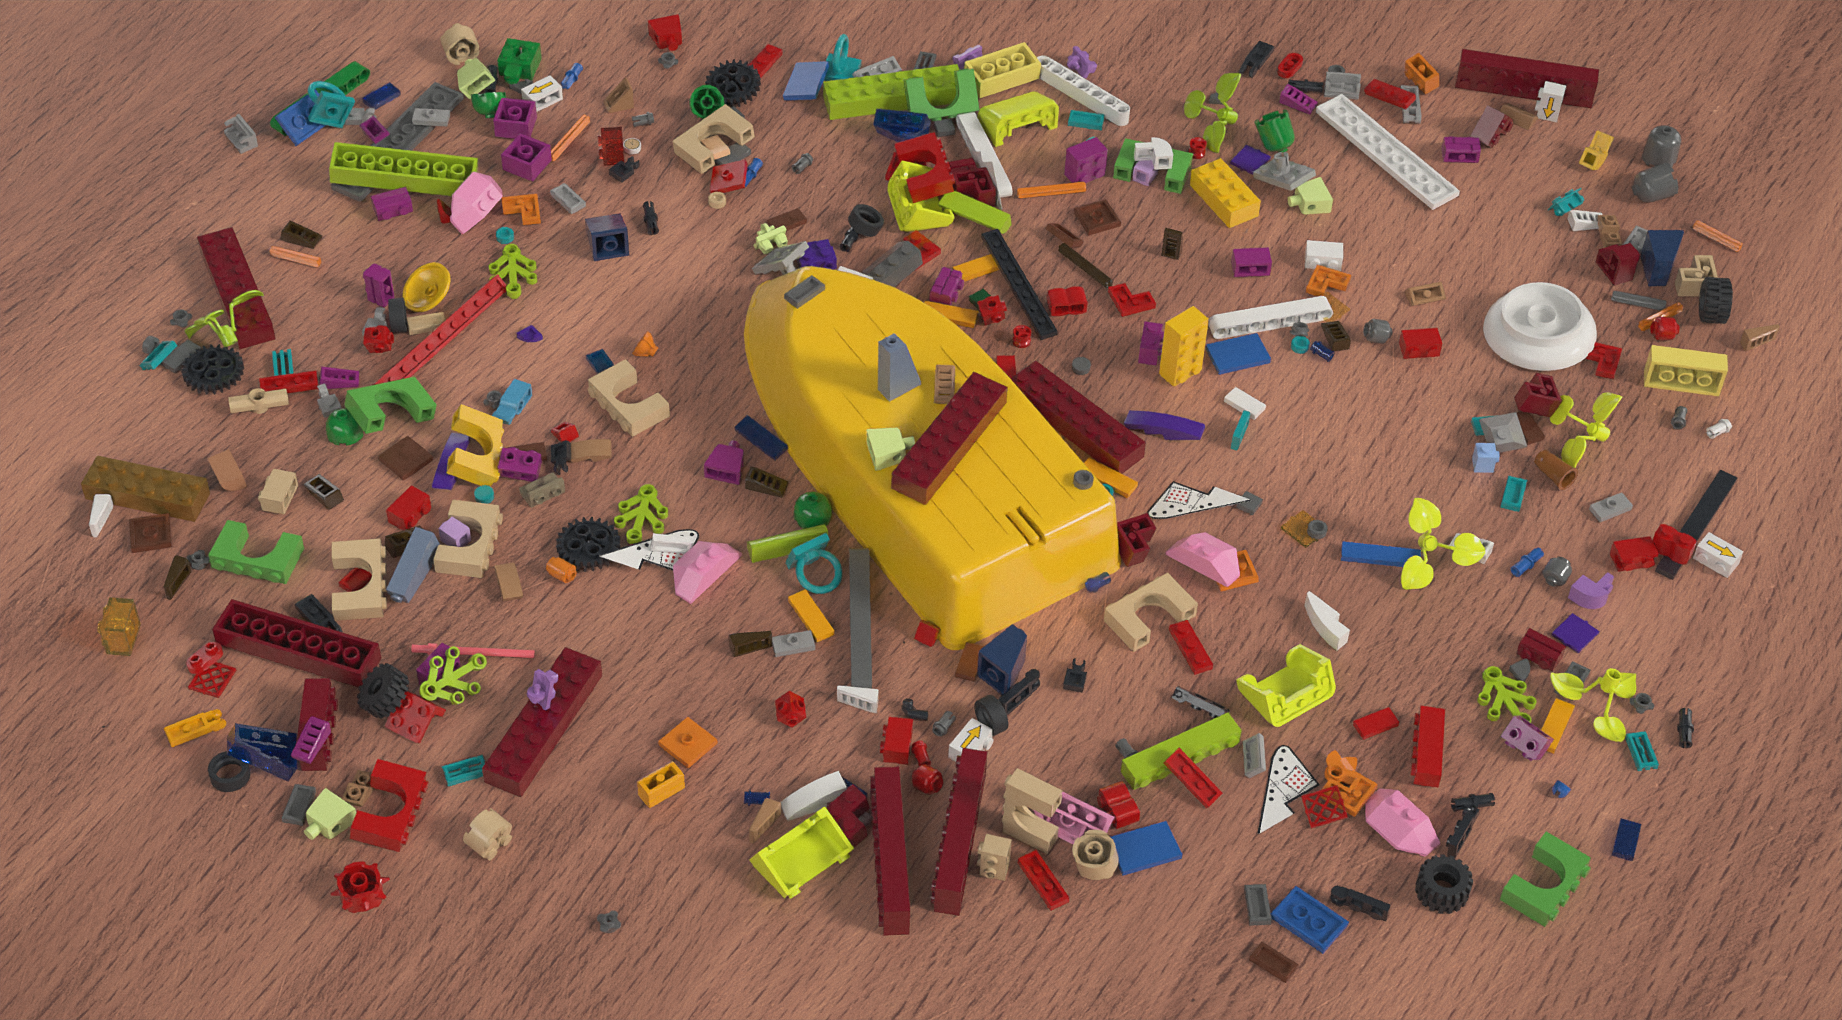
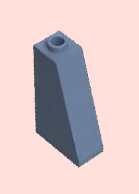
[878,333,921,402]
[386,527,440,603]

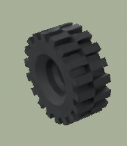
[357,663,409,719]

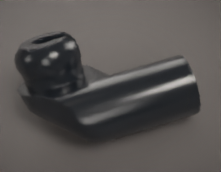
[901,698,928,721]

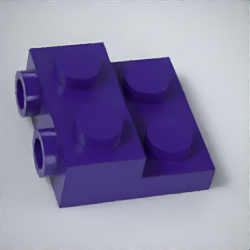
[796,239,837,270]

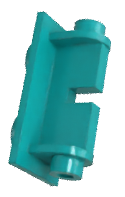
[1548,188,1584,216]

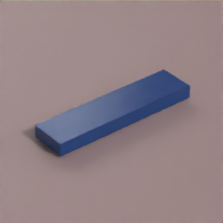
[1341,541,1421,567]

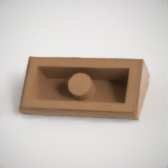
[1500,103,1538,130]
[1404,282,1446,306]

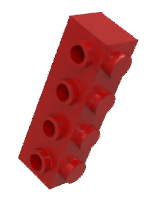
[1410,705,1445,788]

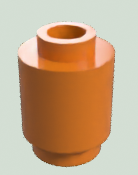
[546,557,577,583]

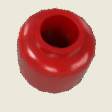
[1650,316,1680,341]
[912,764,943,795]

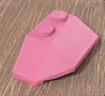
[450,172,503,234]
[1166,532,1240,587]
[673,541,742,604]
[1365,789,1440,857]
[1034,791,1114,844]

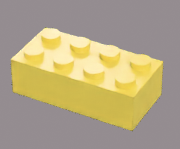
[964,42,1041,99]
[1644,345,1728,396]

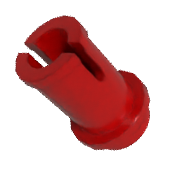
[911,740,932,766]

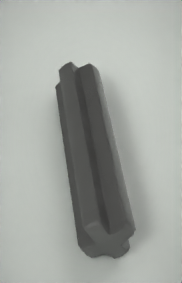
[1611,291,1667,310]

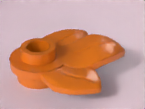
[1324,750,1360,785]

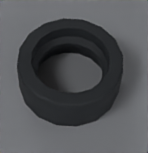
[848,204,884,237]
[388,298,407,333]
[974,695,1009,736]
[208,751,251,792]

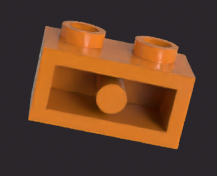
[1404,53,1439,95]

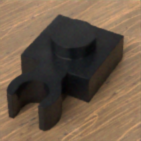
[609,156,640,183]
[551,440,571,475]
[1063,658,1087,693]

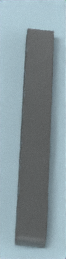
[849,548,872,689]

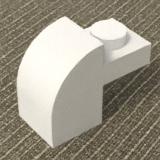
[1134,137,1173,170]

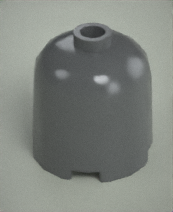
[1642,125,1681,167]
[1632,163,1678,203]

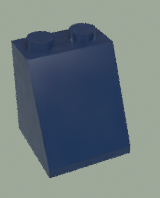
[585,213,630,261]
[1640,230,1684,286]
[977,624,1027,695]

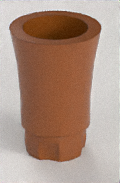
[1534,450,1578,490]

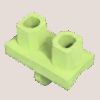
[753,223,788,255]

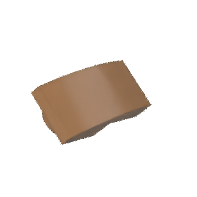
[1597,215,1623,248]
[571,439,612,463]
[494,562,523,601]
[342,770,374,807]

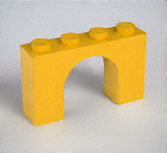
[446,404,504,487]

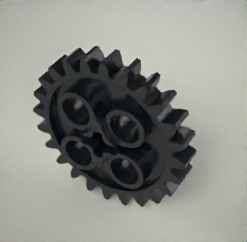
[705,59,761,107]
[181,344,245,395]
[556,517,621,572]

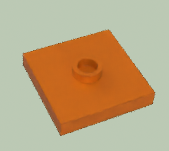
[658,717,718,769]

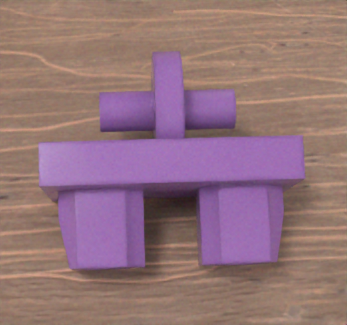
[953,45,983,70]
[1067,46,1097,78]
[527,669,558,711]

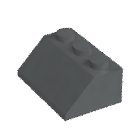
[861,241,923,287]

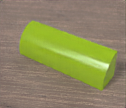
[938,191,1011,234]
[747,524,828,563]

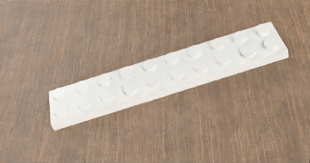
[1316,94,1460,210]

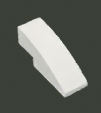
[1305,591,1350,651]
[780,771,847,821]

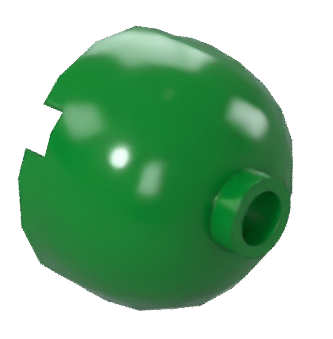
[689,85,724,120]
[471,92,506,118]
[325,408,364,446]
[793,491,832,529]

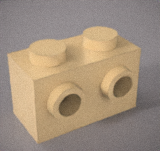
[258,469,298,514]
[977,834,1012,881]

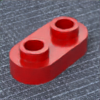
[1277,53,1303,79]
[186,642,223,674]

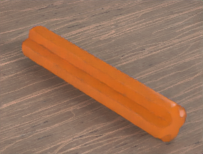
[1693,220,1743,252]
[269,245,321,268]
[1638,302,1684,331]

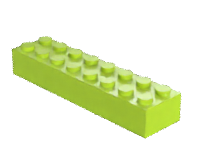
[823,64,959,120]
[329,142,478,196]

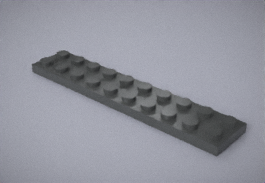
[331,82,464,202]

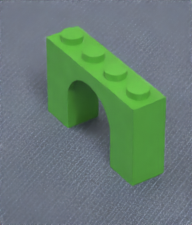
[903,68,980,124]
[1113,138,1193,194]
[344,377,437,434]
[208,520,304,584]
[1500,831,1591,927]

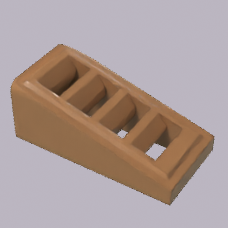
[1740,324,1780,351]
[934,365,955,404]
[749,798,781,844]

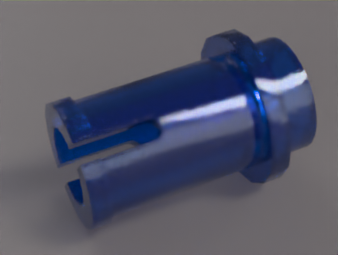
[1310,341,1335,362]
[1085,572,1111,593]
[744,789,770,806]

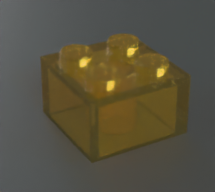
[97,597,141,656]

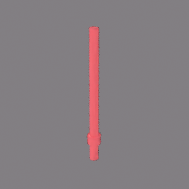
[411,643,535,658]

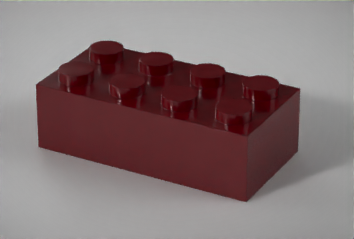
[296,678,338,771]

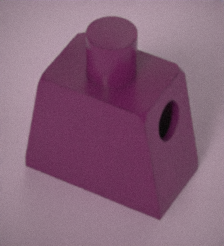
[704,440,744,485]

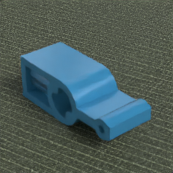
[492,379,532,425]

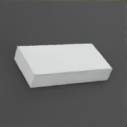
[1224,387,1266,420]
[650,534,692,554]

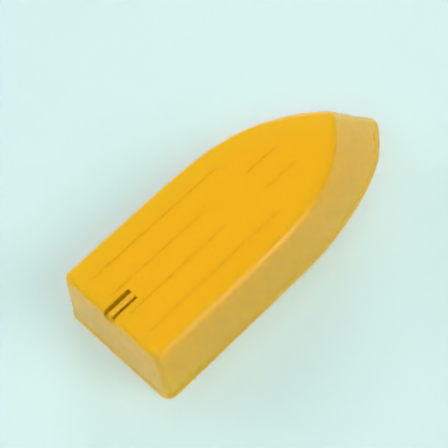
[744,266,1121,650]

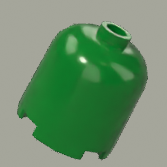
[1254,109,1295,153]

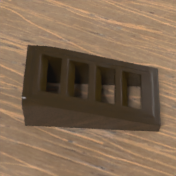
[280,220,323,249]
[1161,227,1183,260]
[1321,321,1351,352]
[745,466,788,498]
[304,474,344,510]
[384,526,423,558]
[163,555,192,600]
[729,631,772,657]

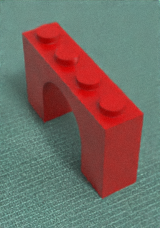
[894,132,955,203]
[350,759,429,852]

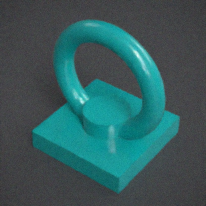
[824,34,862,81]
[307,81,355,128]
[785,533,843,594]

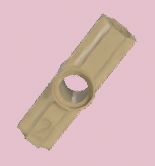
[228,388,289,414]

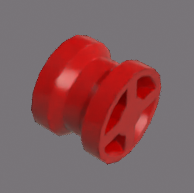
[1188,137,1207,159]
[1012,325,1031,348]

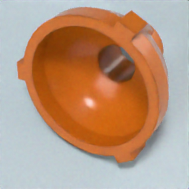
[632,331,659,357]

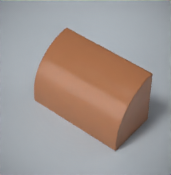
[207,449,247,491]

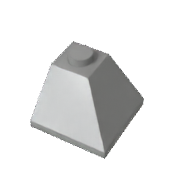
[1479,412,1527,453]

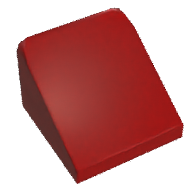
[436,199,452,224]
[550,421,579,442]

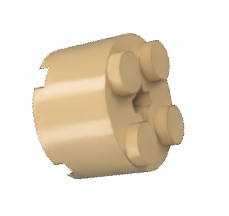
[440,23,479,65]
[463,808,512,861]
[1072,830,1119,880]

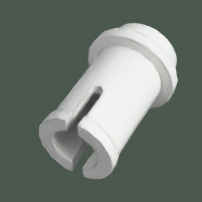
[1706,419,1732,439]

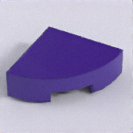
[516,325,543,342]

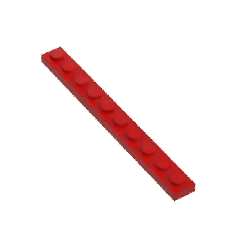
[372,274,507,385]

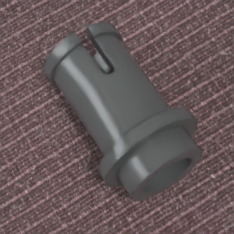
[632,112,654,127]
[791,153,813,174]
[1671,406,1688,430]
[932,711,956,737]
[1115,738,1139,759]

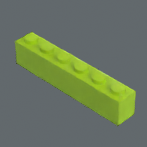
[1121,713,1242,790]

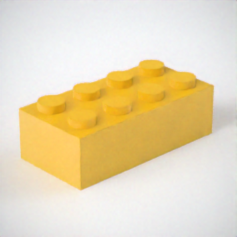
[1190,158,1261,228]
[1159,306,1209,387]

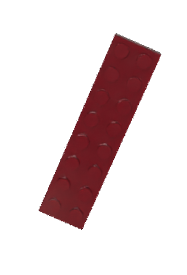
[1455,49,1599,108]
[197,227,276,350]
[1010,360,1146,474]
[891,372,1008,505]
[212,599,382,688]
[482,647,602,797]
[931,748,988,916]
[870,766,910,936]

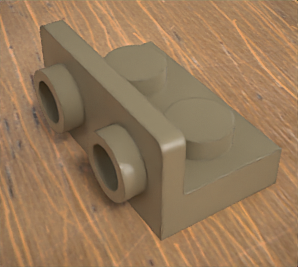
[519,472,565,508]

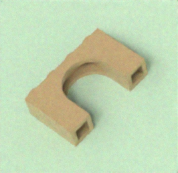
[672,104,755,174]
[588,359,670,437]
[434,500,503,578]
[332,539,387,621]
[1104,573,1198,652]
[1002,768,1062,854]

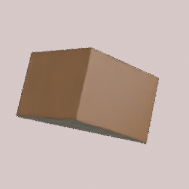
[603,77,634,113]

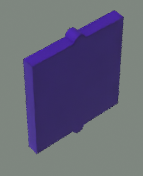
[1230,145,1271,175]
[1552,613,1600,653]

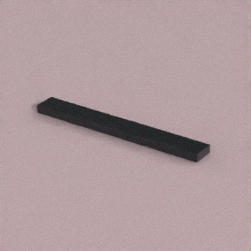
[981,229,1058,340]
[1655,470,1738,580]

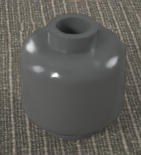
[1363,318,1392,344]
[1542,556,1572,587]

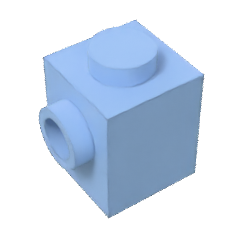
[1472,443,1499,473]

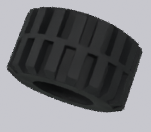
[1699,277,1733,324]
[1415,854,1473,914]

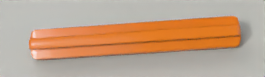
[551,114,590,162]
[1017,182,1086,199]

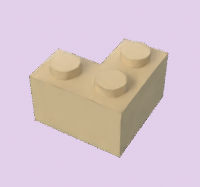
[1675,255,1718,296]

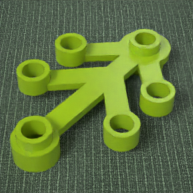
[489,244,537,299]
[614,484,669,544]
[419,646,487,705]
[1477,666,1537,723]

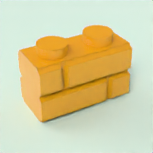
[637,761,685,808]

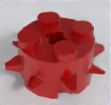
[330,861,390,913]

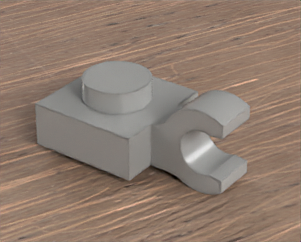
[345,108,376,125]
[362,307,387,336]
[317,384,342,418]

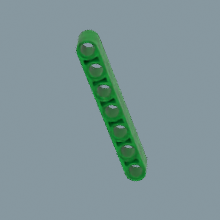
[270,61,370,136]

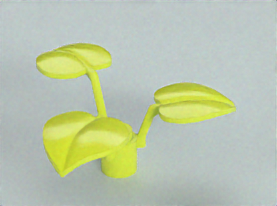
[1549,392,1622,468]
[1401,498,1485,590]
[1550,668,1636,742]

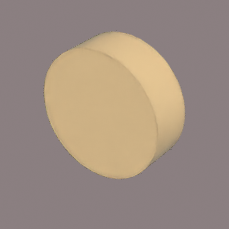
[708,192,726,209]

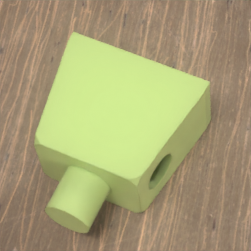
[457,58,495,99]
[1288,177,1333,214]
[867,428,915,471]
[304,788,356,840]

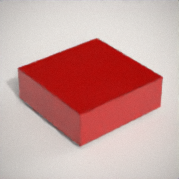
[914,620,940,647]

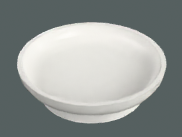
[1483,282,1597,371]

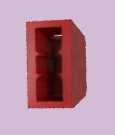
[647,14,682,51]

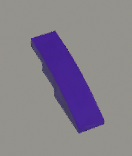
[1124,410,1205,440]
[432,433,470,490]

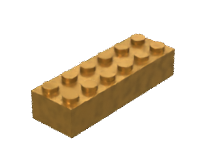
[81,455,210,522]

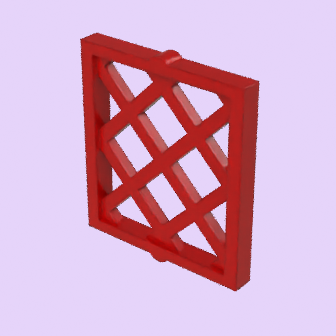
[188,662,237,698]
[1301,785,1348,829]

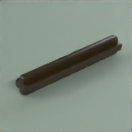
[1058,243,1113,289]

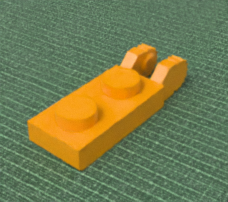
[163,709,227,747]

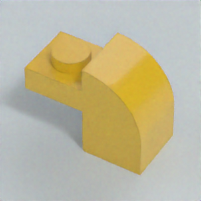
[1579,130,1614,170]

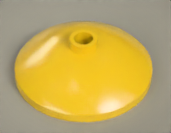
[402,262,450,312]

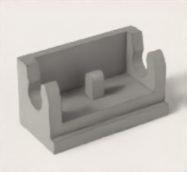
[1324,72,1361,100]
[224,114,258,154]

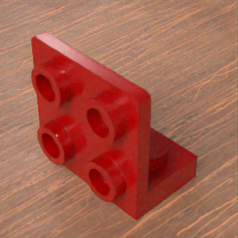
[385,691,446,744]

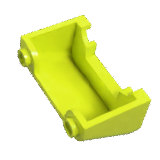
[977,91,1059,147]
[887,161,954,232]
[1236,644,1336,727]
[749,807,854,899]

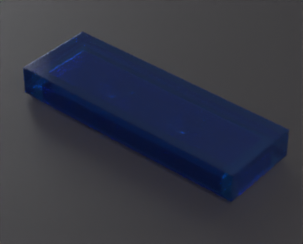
[734,415,788,461]

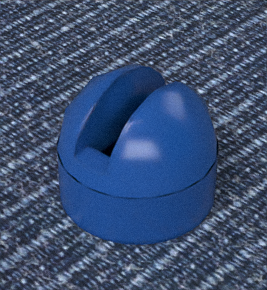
[1552,780,1571,798]

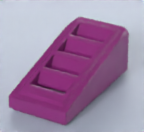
[1279,84,1318,115]
[359,116,390,144]
[319,366,359,389]
[291,716,331,764]

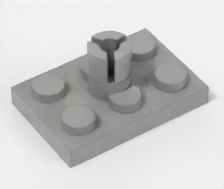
[1253,152,1316,191]
[752,241,809,275]

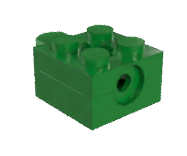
[497,38,542,84]

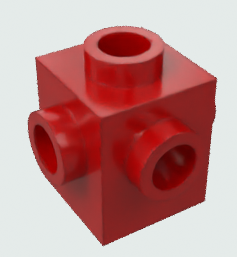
[977,295,1007,326]
[363,325,394,353]
[775,691,807,727]

